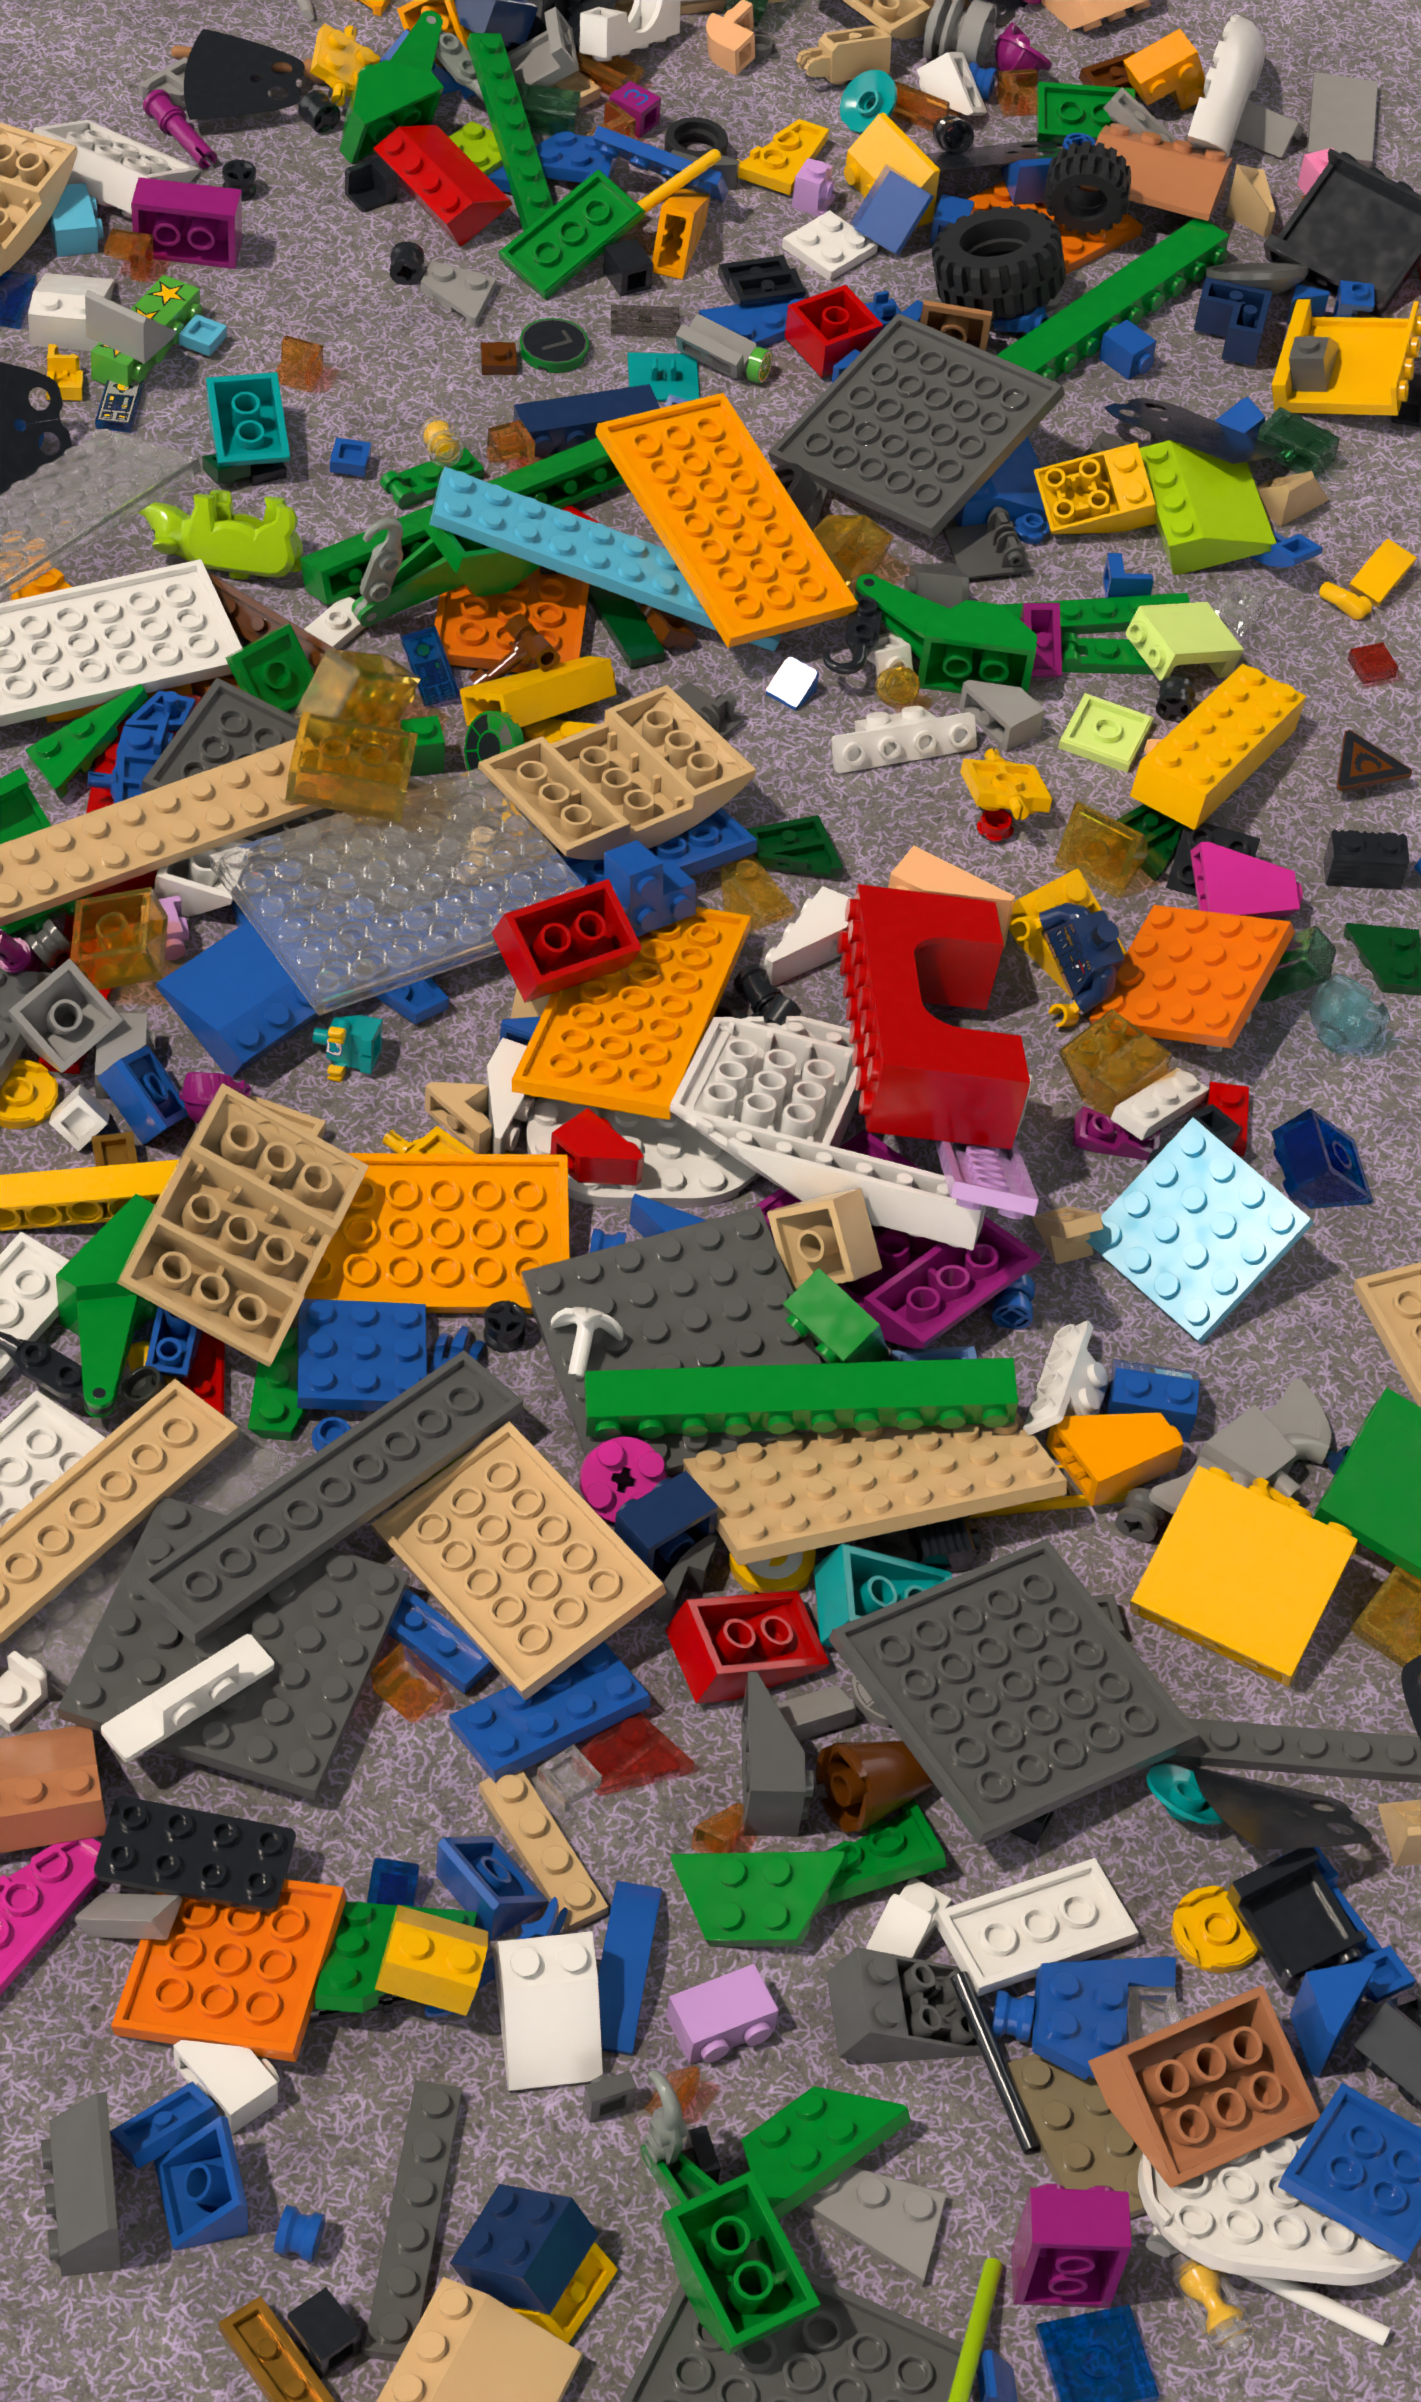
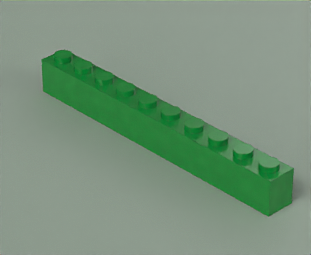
[996,218,1229,381]
[299,437,625,605]
[584,1358,1018,1440]

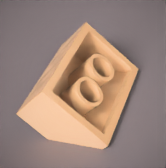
[1041,0,1151,32]

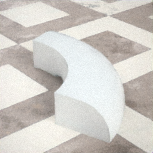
[1188,14,1265,157]

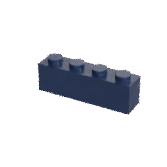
[513,384,660,458]

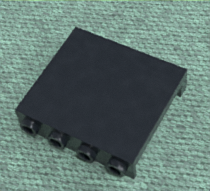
[1264,148,1421,318]

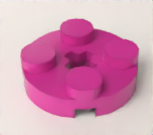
[579,1437,667,1523]

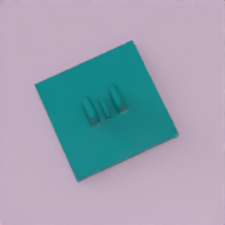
[627,352,700,402]

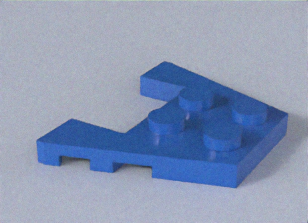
[487,131,618,193]
[1032,1956,1176,2081]

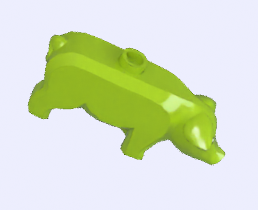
[138,490,303,580]

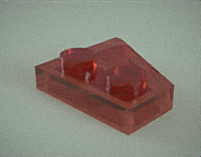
[568,1712,694,1796]

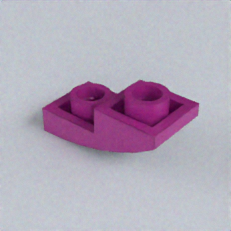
[1072,1106,1161,1160]

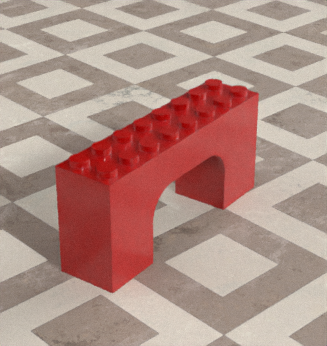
[837,884,1030,1149]

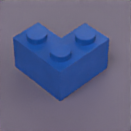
[604,840,696,937]

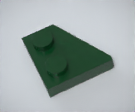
[747,815,843,879]
[1344,923,1421,996]

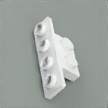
[831,706,977,774]
[1023,1321,1109,1435]
[101,1634,274,1762]

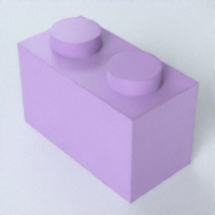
[666,1964,779,2064]

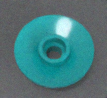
[840,70,897,134]
[1146,1764,1224,1825]

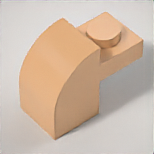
[706,0,755,75]

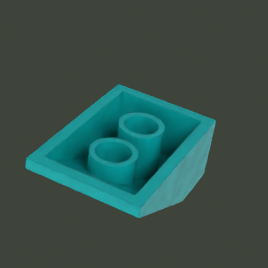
[206,372,290,467]
[814,1543,952,1648]

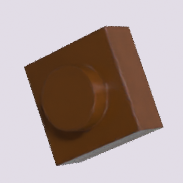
[480,342,517,375]

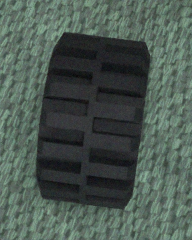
[1044,141,1132,235]

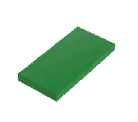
[498,169,645,299]

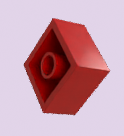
[784,284,884,378]

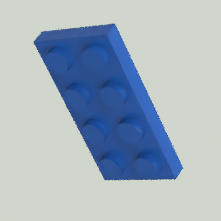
[449,1641,651,1783]

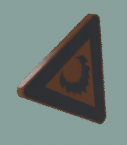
[1336,730,1412,792]

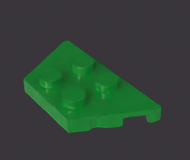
[671,1851,848,1947]
[741,2086,911,2220]

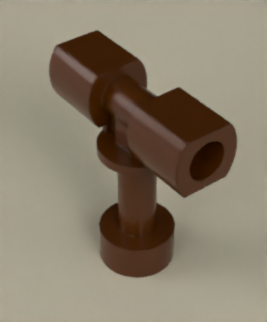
[469,613,561,685]

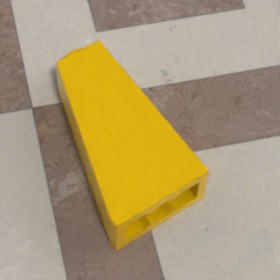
[459,656,617,728]

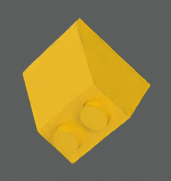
[375,1905,488,2016]

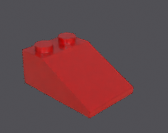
[665,1590,830,1704]

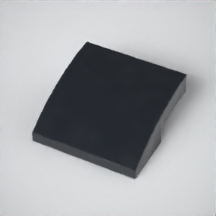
[718,255,806,306]

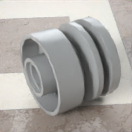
[923,0,997,68]

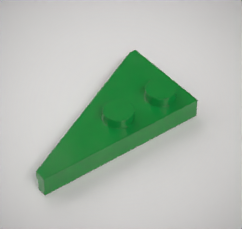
[25,684,148,799]

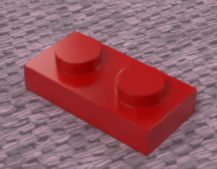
[1207,1081,1249,1156]

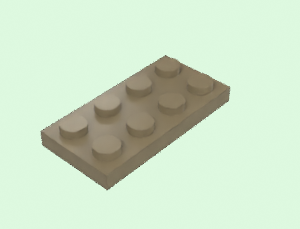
[1006,2054,1147,2219]

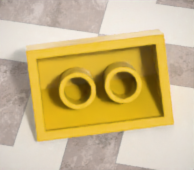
[844,112,940,228]

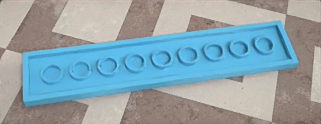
[429,467,781,652]

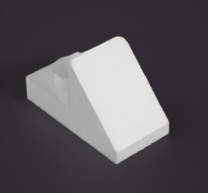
[866,1877,952,1959]

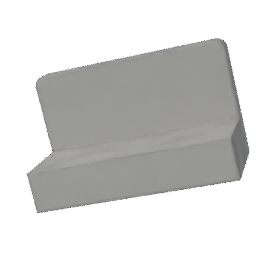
[1234,100,1304,159]
[675,314,756,379]

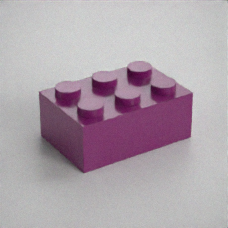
[131,177,242,269]
[1011,2184,1132,2308]

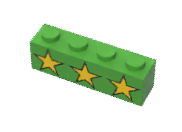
[91,275,203,392]

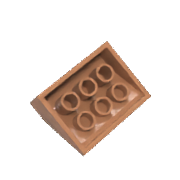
[1079,123,1233,221]
[0,1725,107,1853]
[1088,1985,1321,2188]

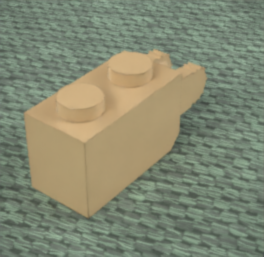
[795,25,892,85]

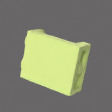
[1126,602,1244,681]

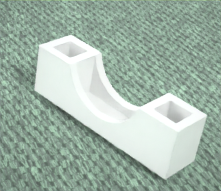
[579,0,681,61]

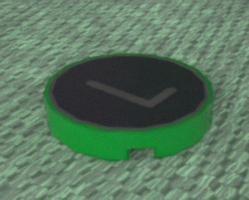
[519,318,589,373]

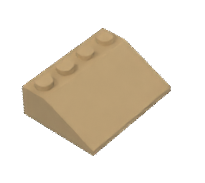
[376,2277,583,2402]

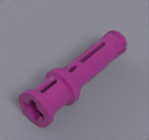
[143,89,217,169]
[0,928,42,973]

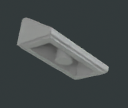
[776,1685,856,1741]
[75,1893,182,1940]

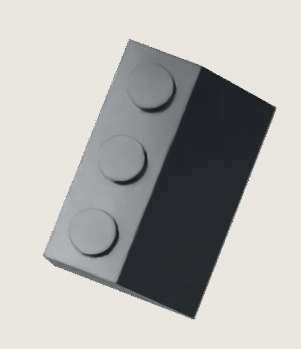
[1353,1992,1421,2105]

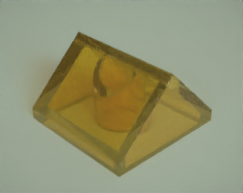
[1054,801,1149,899]

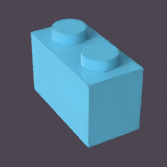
[48,183,104,257]

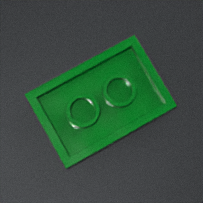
[1036,82,1135,144]

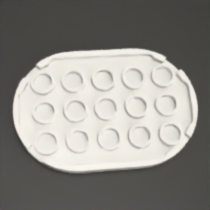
[526,1097,760,1207]
[1138,2114,1404,2286]

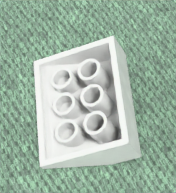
[33,120,200,218]

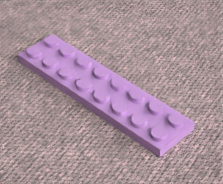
[934,1140,1039,1219]

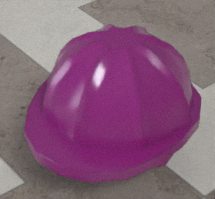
[995,22,1052,79]
[179,1072,251,1124]

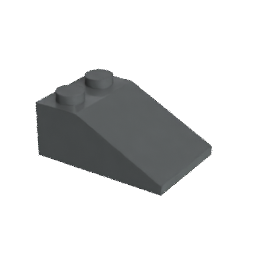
[741,1672,814,1837]

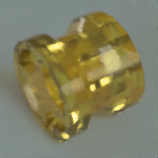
[875,667,920,705]

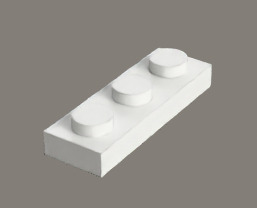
[1110,1068,1209,1141]

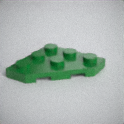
[315,1901,477,2013]

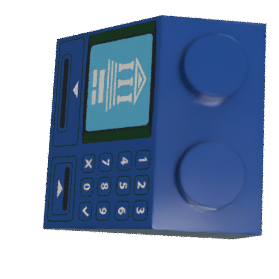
[1107,1358,1200,1443]

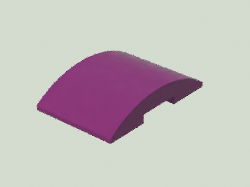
[753,1129,1041,1349]

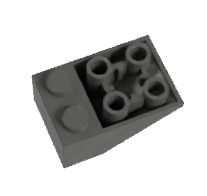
[826,1947,982,2064]

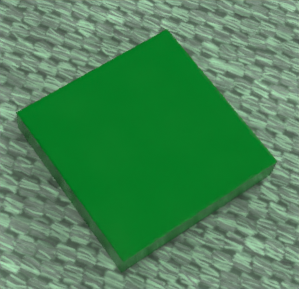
[225,624,323,712]

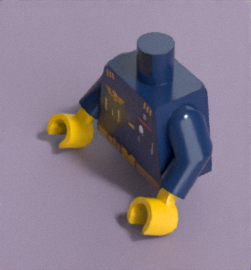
[1011,902,1125,1027]

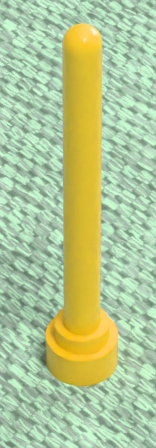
[637,149,721,213]

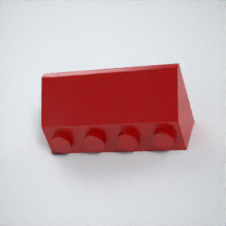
[373,125,512,246]

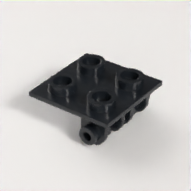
[1166,822,1260,897]

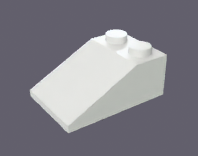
[28,273,114,351]
[492,1931,603,2091]

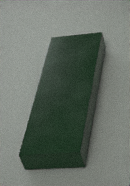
[588,586,665,670]

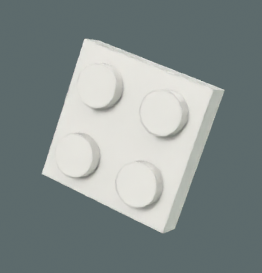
[782,210,878,281]

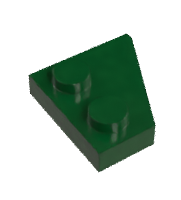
[1108,804,1185,882]

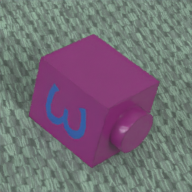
[608,81,661,138]

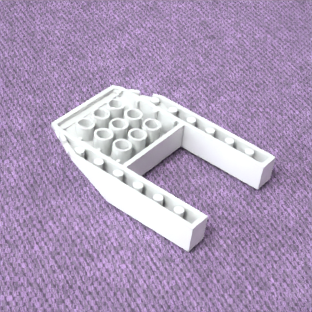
[669,1016,1032,1250]

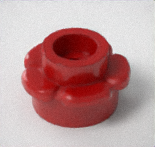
[977,808,1014,842]

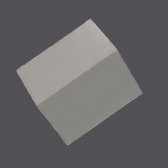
[85,290,176,364]
[7,958,123,1073]

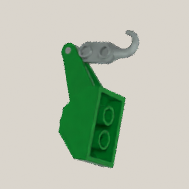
[339,10,484,164]
[351,507,541,627]
[640,2070,821,2355]

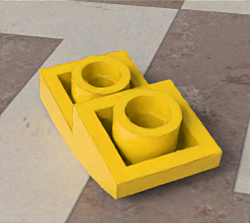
[1348,538,1417,608]

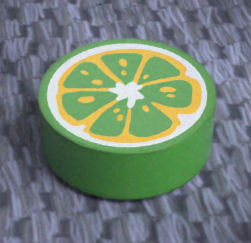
[746,347,773,384]

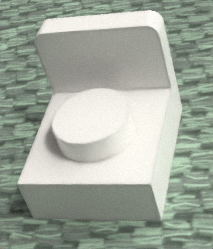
[867,632,914,687]
[0,1651,48,1732]

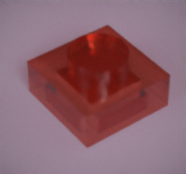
[1347,642,1398,684]

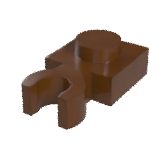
[640,604,697,650]

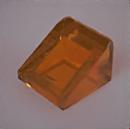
[691,1802,745,1853]
[644,2066,701,2115]

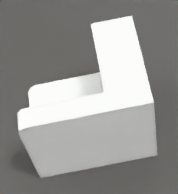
[49,1084,110,1152]

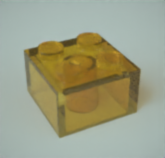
[70,887,168,990]

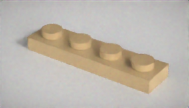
[478,1770,609,1934]

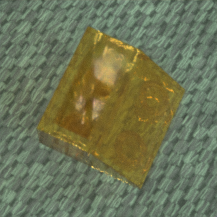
[812,515,894,593]
[1059,1009,1172,1117]

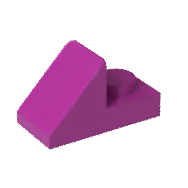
[1020,603,1062,678]

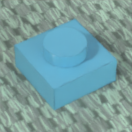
[179,314,227,357]

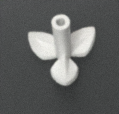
[551,1307,624,1378]

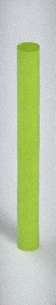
[948,2258,1003,2402]

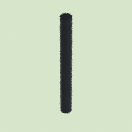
[950,1971,1040,2153]

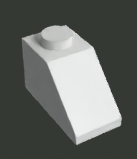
[917,52,987,116]
[173,2040,280,2135]

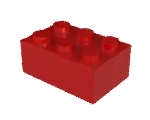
[492,879,642,1003]

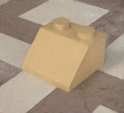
[767,1188,882,1291]

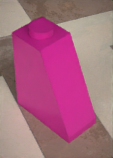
[1190,842,1303,918]

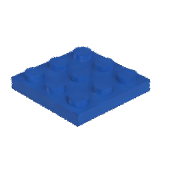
[297,1299,427,1411]
[1278,2083,1421,2263]

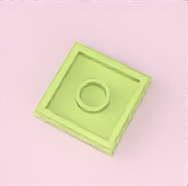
[1058,693,1154,773]

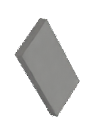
[1306,72,1378,168]

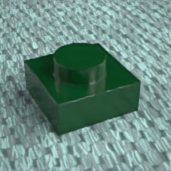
[202,454,251,484]

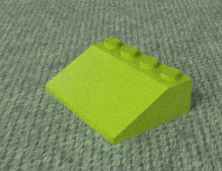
[1139,440,1276,575]

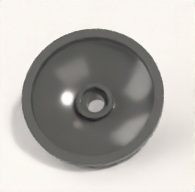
[1206,263,1308,295]

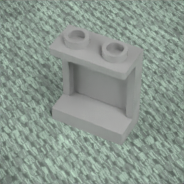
[507,7,579,101]

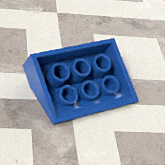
[954,436,1048,527]
[155,902,362,1078]

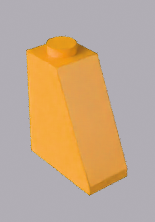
[652,188,711,280]
[1046,1413,1184,1507]

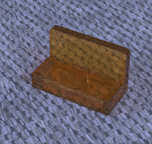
[571,51,645,95]
[891,81,958,132]

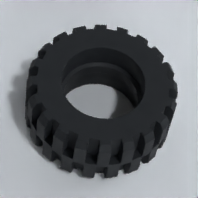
[932,206,1066,321]

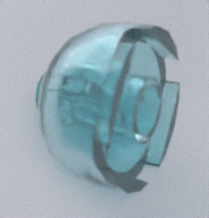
[1309,975,1391,1050]

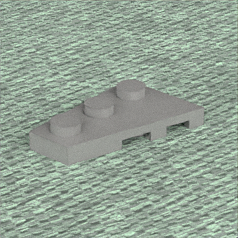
[798,2166,946,2287]

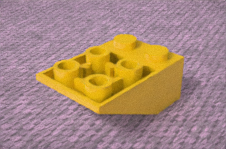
[1034,442,1156,534]
[1009,868,1127,1001]

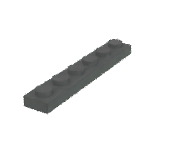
[1159,1718,1421,1783]
[363,2080,463,2362]

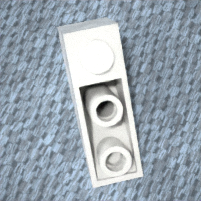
[763,886,853,987]
[486,1038,536,1154]

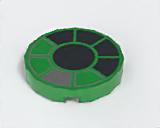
[464,710,524,787]

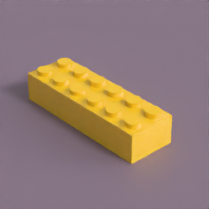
[1130,664,1307,830]

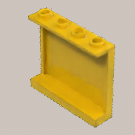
[1271,299,1421,416]
[1130,1465,1358,1687]

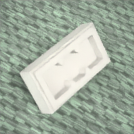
[304,596,365,650]

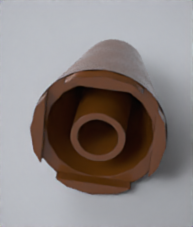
[816,1741,935,1833]

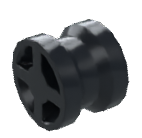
[298,90,341,133]
[222,160,256,201]
[389,241,425,285]
[1156,676,1196,723]
[483,1301,526,1353]

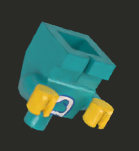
[312,1015,383,1082]

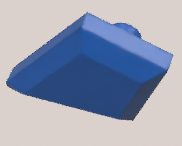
[125,690,196,731]

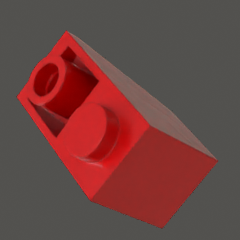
[550,1108,644,1186]

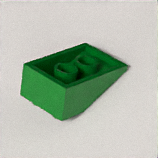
[783,1268,889,1363]

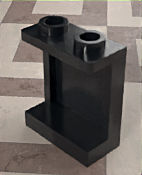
[1226,1848,1368,1992]

